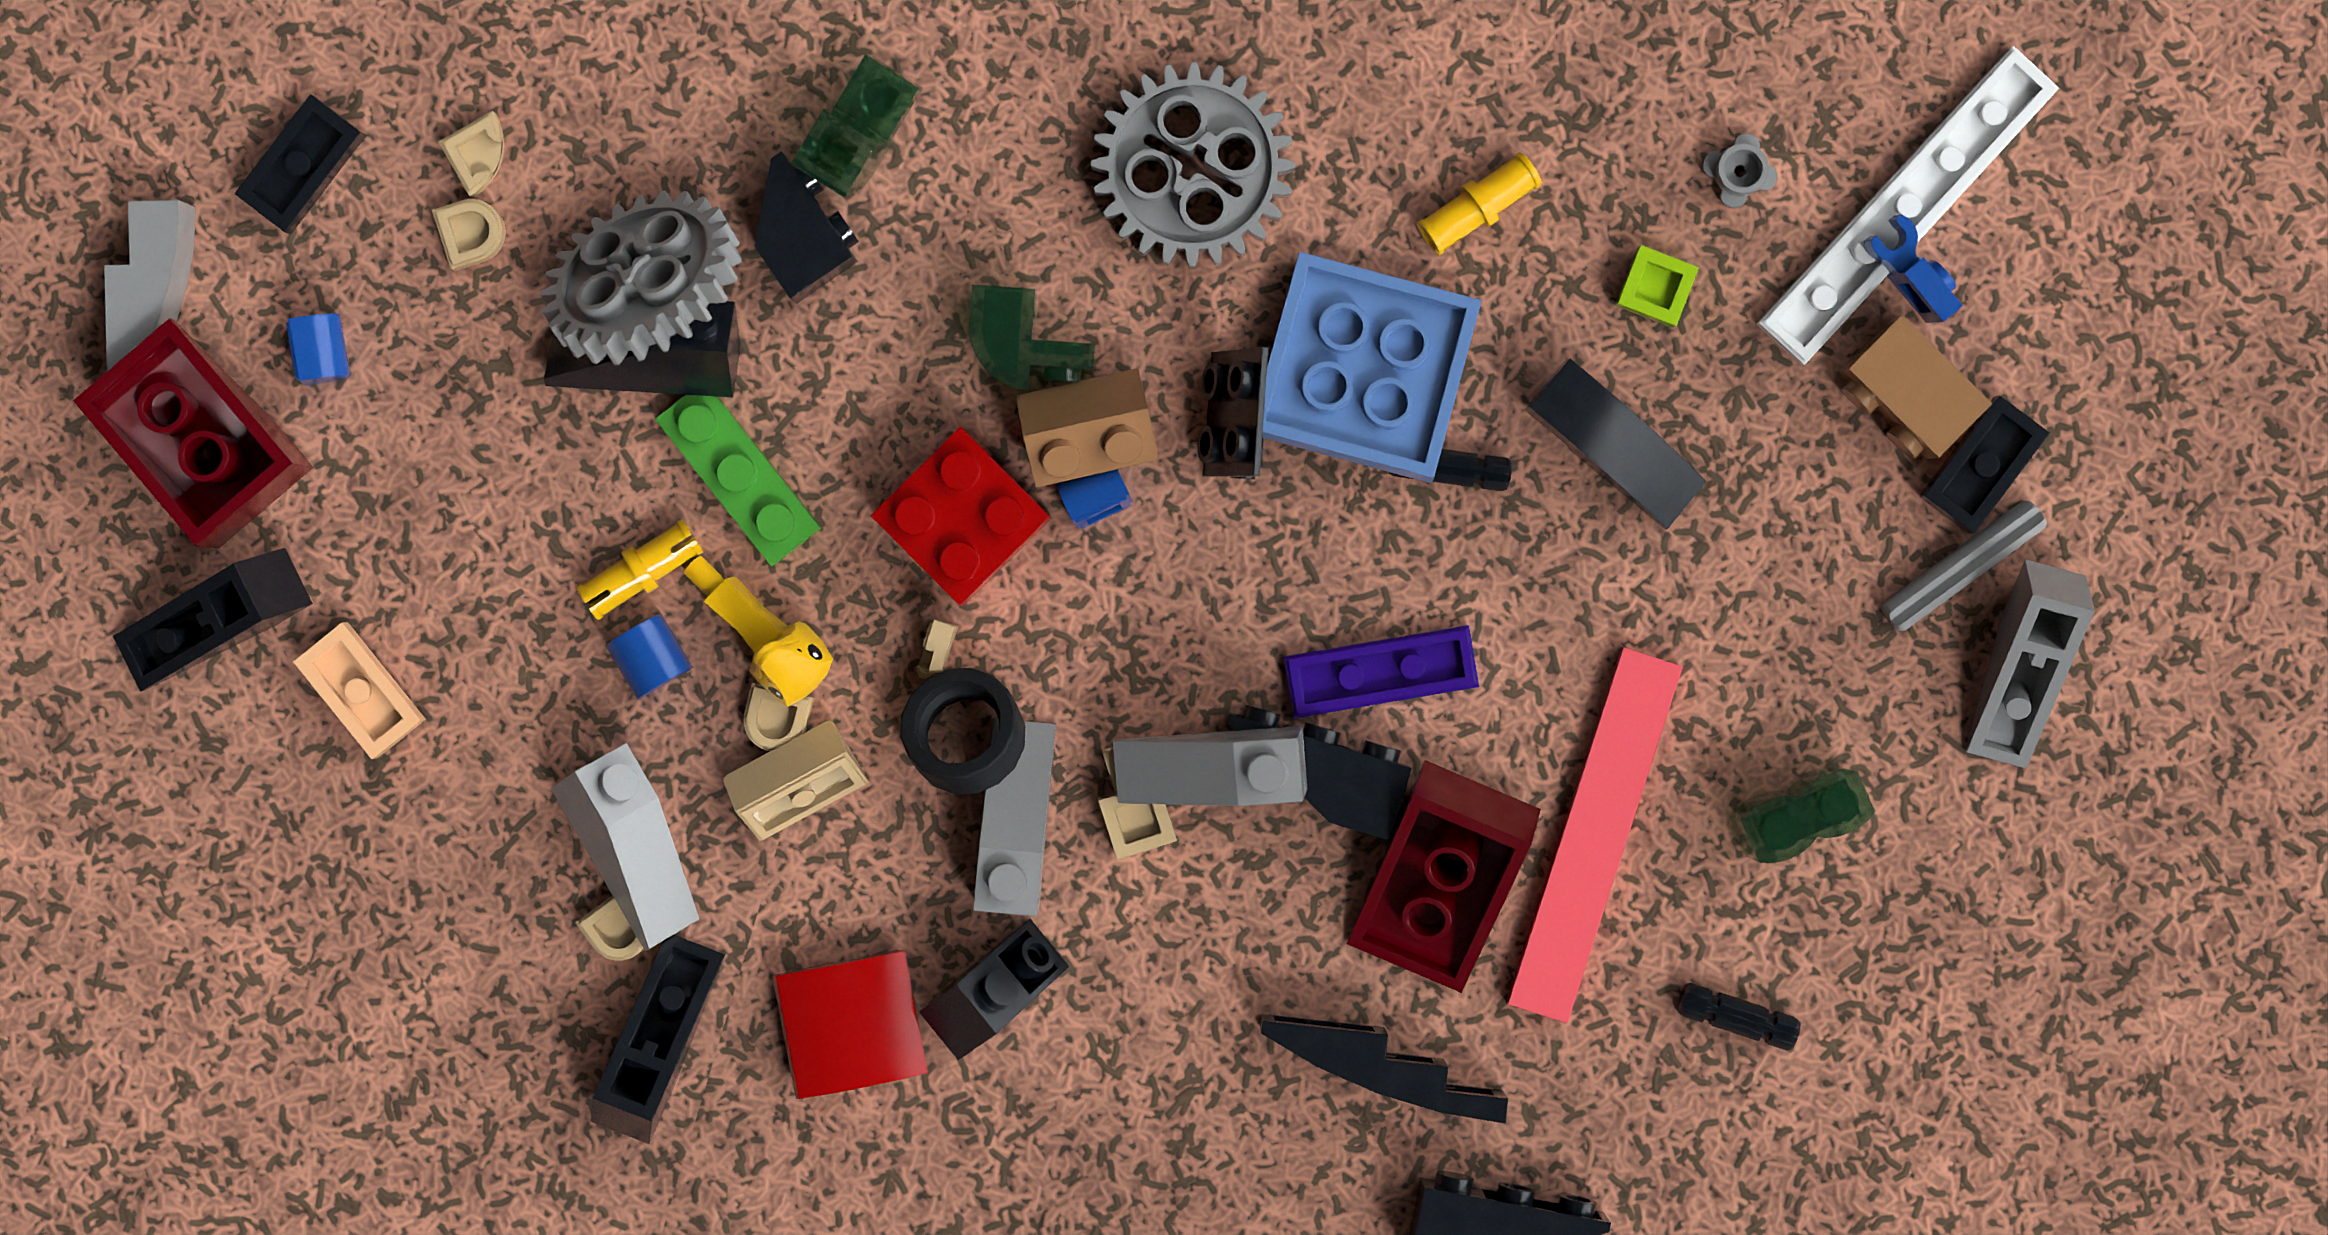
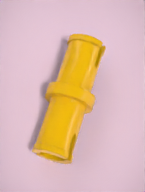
[1417,152,1542,256]
[576,518,704,620]

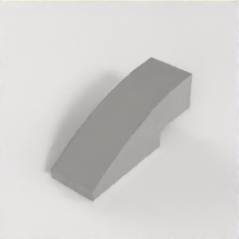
[104,200,196,371]

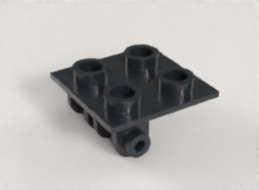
[1197,347,1268,480]

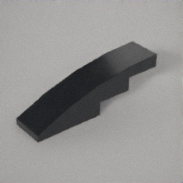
[1260,1014,1508,1124]

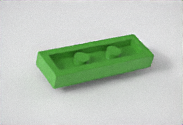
[655,395,822,567]

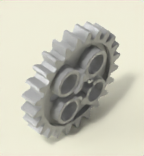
[1091,62,1295,269]
[540,191,742,365]

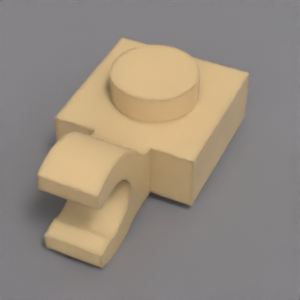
[1098,746,1177,860]

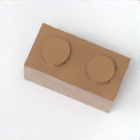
[1837,315,1992,460]
[1016,368,1159,488]

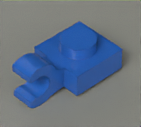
[1864,215,1963,323]

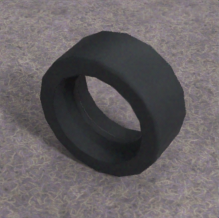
[900,668,1026,794]

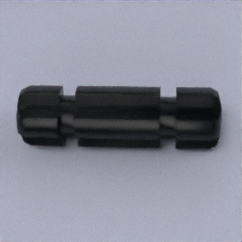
[1389,449,1512,491]
[1677,983,1801,1051]

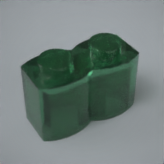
[1729,766,1875,863]

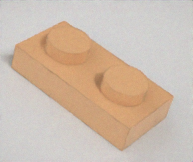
[293,622,426,759]

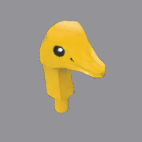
[684,556,833,707]

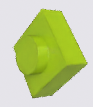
[1615,245,1699,328]

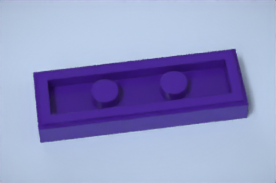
[1283,625,1479,718]

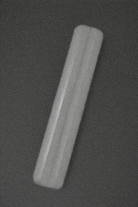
[1880,501,2047,631]

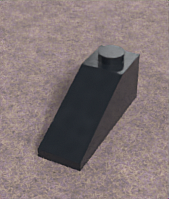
[544,301,740,398]
[113,548,313,692]
[591,935,725,1144]

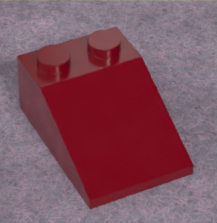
[73,318,314,549]
[1347,760,1541,993]

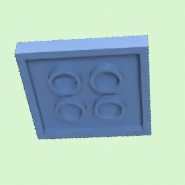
[1262,251,1482,484]

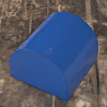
[286,313,351,386]
[1055,469,1133,530]
[606,614,693,700]

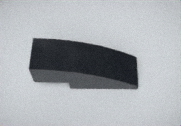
[1524,358,1707,530]

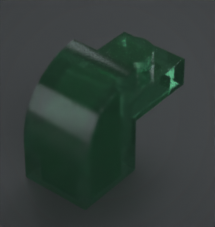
[791,54,923,198]
[969,285,1096,393]

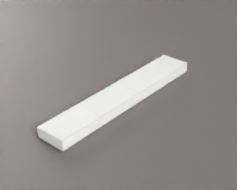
[1756,46,2059,366]

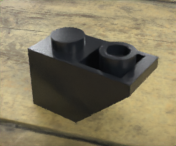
[755,151,859,304]
[919,919,1069,1060]

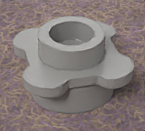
[1703,134,1777,208]

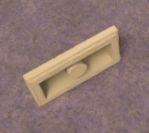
[724,720,869,841]

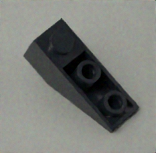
[1226,704,1412,841]
[1409,1171,1611,1235]

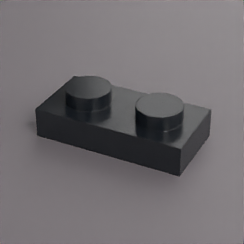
[235,94,366,235]
[1919,395,2050,534]

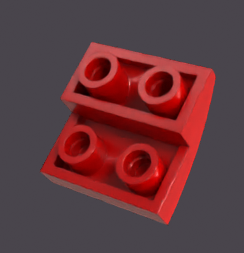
[772,950,928,1099]

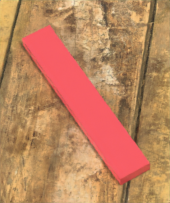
[1506,647,1683,1023]

